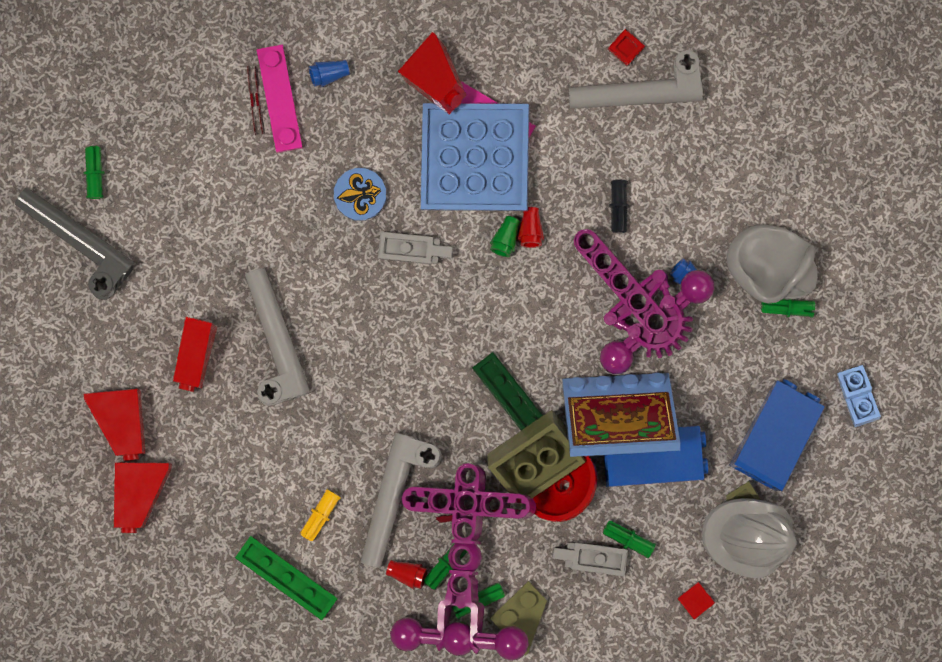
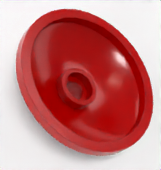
[533,456,597,522]

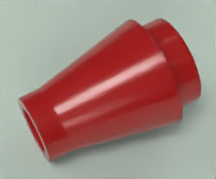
[518,207,544,248]
[386,560,428,590]

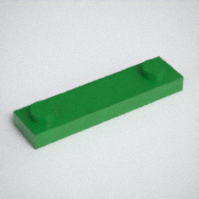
[235,536,338,620]

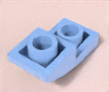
[837,365,881,427]

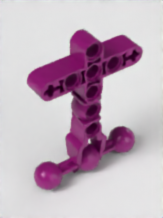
[390,463,536,661]

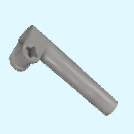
[569,50,703,109]
[245,268,311,406]
[360,433,442,568]

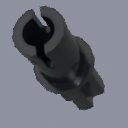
[609,180,630,234]

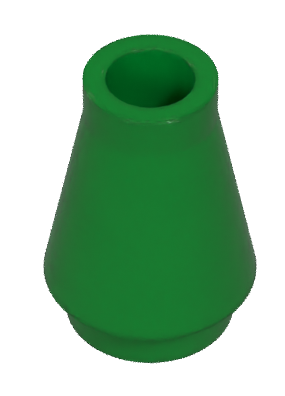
[490,216,520,258]

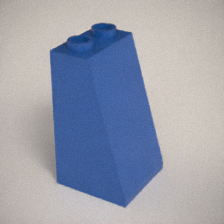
[729,379,825,491]
[604,426,708,487]

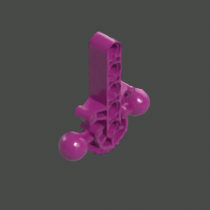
[574,229,715,374]

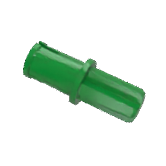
[83,146,105,199]
[761,299,815,318]
[603,521,656,559]
[424,543,468,590]
[452,583,505,619]

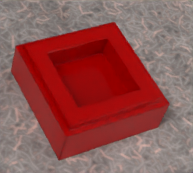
[607,29,645,66]
[677,582,715,620]

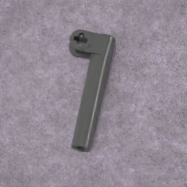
[15,188,136,300]

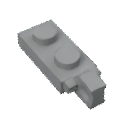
[378,232,453,265]
[552,542,628,576]

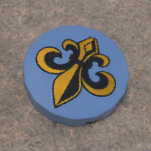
[334,168,386,221]

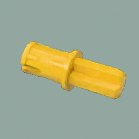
[300,489,341,541]

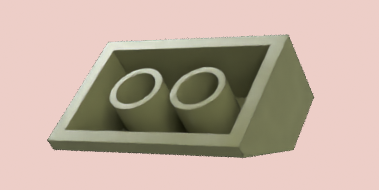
[487,410,585,506]

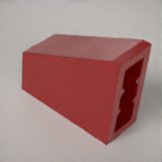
[398,32,467,115]
[173,317,217,392]
[84,389,146,461]
[114,463,172,533]

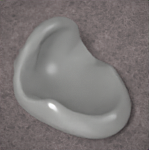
[727,225,817,303]
[702,498,796,578]

